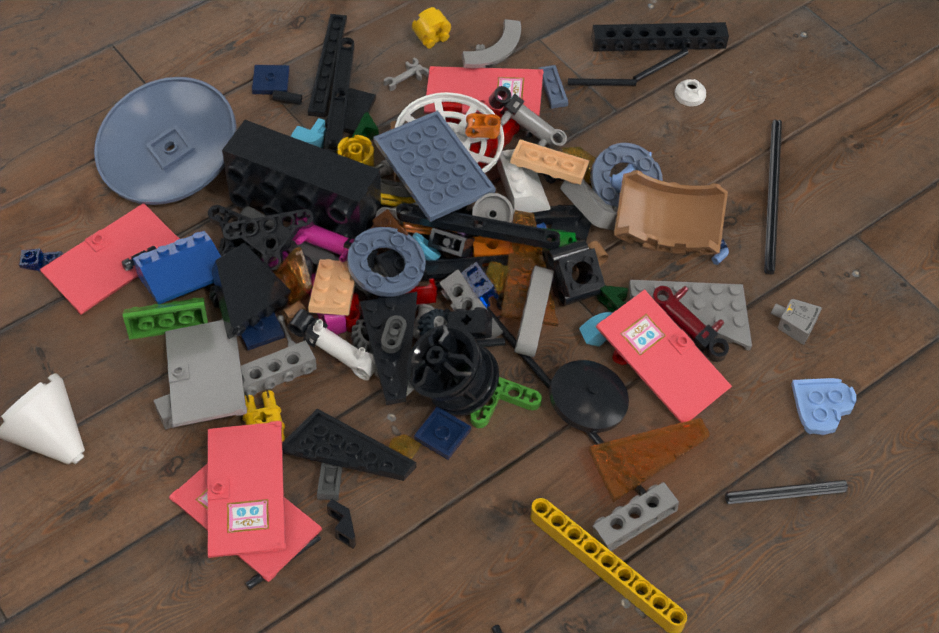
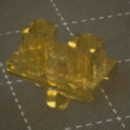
[480,261,509,298]

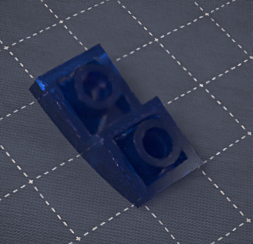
[19,248,63,271]

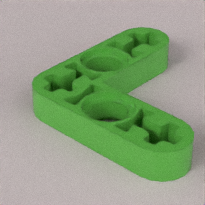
[470,377,542,428]

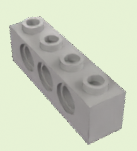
[440,270,503,340]
[593,482,679,551]

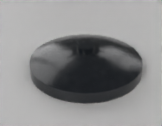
[549,360,629,433]

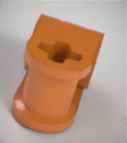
[465,113,501,139]

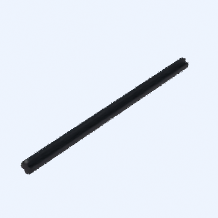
[764,119,782,275]

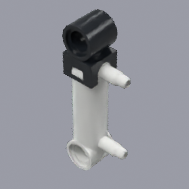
[287,309,376,380]

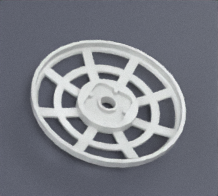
[395,92,504,173]

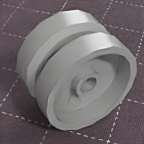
[472,193,514,228]

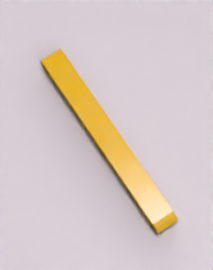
[530,498,687,633]

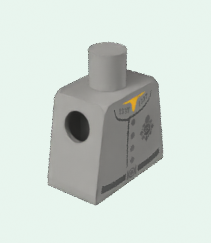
[771,299,822,345]

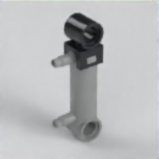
[489,86,567,151]

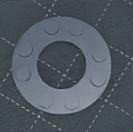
[591,143,663,207]
[347,227,426,297]

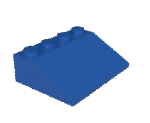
[133,231,221,305]

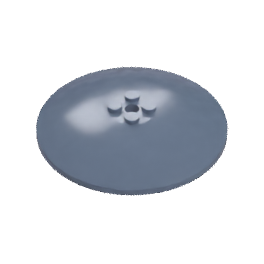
[94,77,237,205]

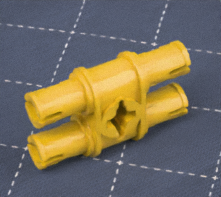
[242,391,285,442]

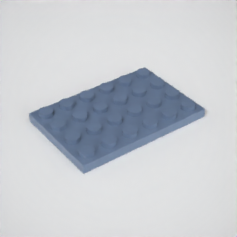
[374,110,496,222]

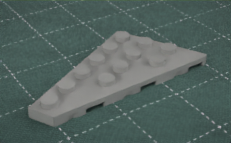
[629,280,752,350]

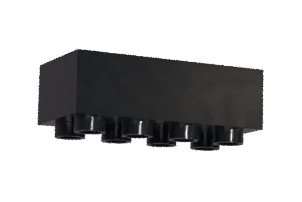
[222,120,381,238]

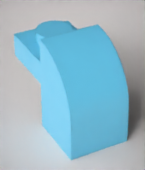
[291,118,327,148]
[579,312,612,347]

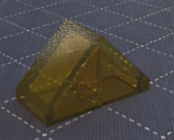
[389,434,421,459]

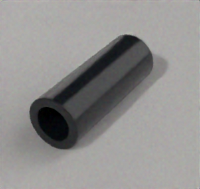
[272,90,302,105]

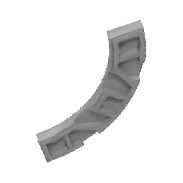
[462,19,521,68]

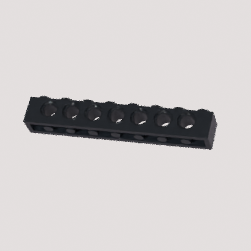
[591,22,729,51]

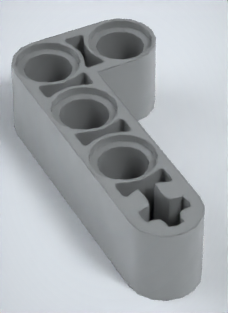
[560,179,618,230]

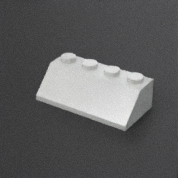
[497,149,550,215]

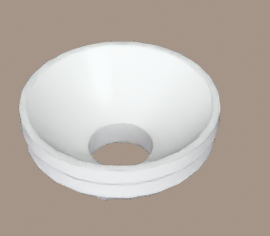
[675,79,706,107]

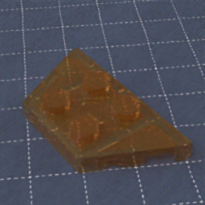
[273,247,313,305]

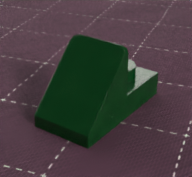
[352,112,379,140]
[596,285,628,313]

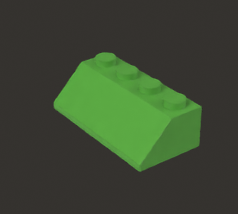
[123,298,208,340]

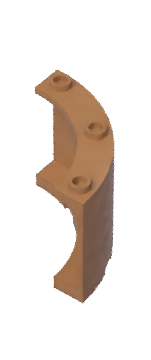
[614,170,728,255]

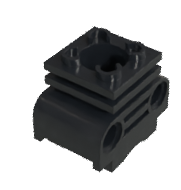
[544,239,605,306]

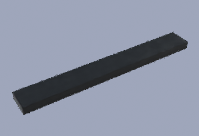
[308,14,347,117]

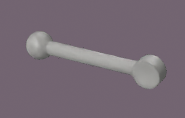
[277,315,295,347]

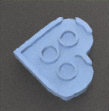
[791,378,856,435]

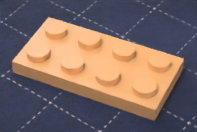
[510,140,589,185]
[309,259,355,315]

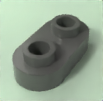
[381,316,406,353]

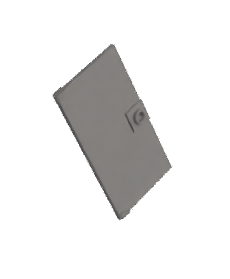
[165,320,247,427]

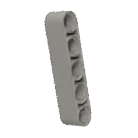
[514,266,554,358]

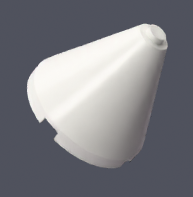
[0,373,85,465]

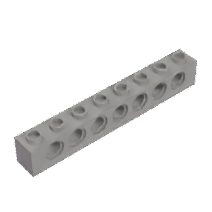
[154,340,316,430]

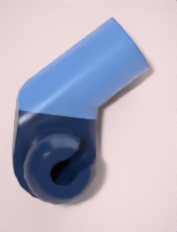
[711,238,729,265]

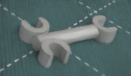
[384,58,429,91]

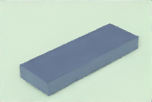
[539,65,568,109]

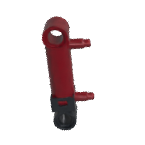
[652,286,729,362]

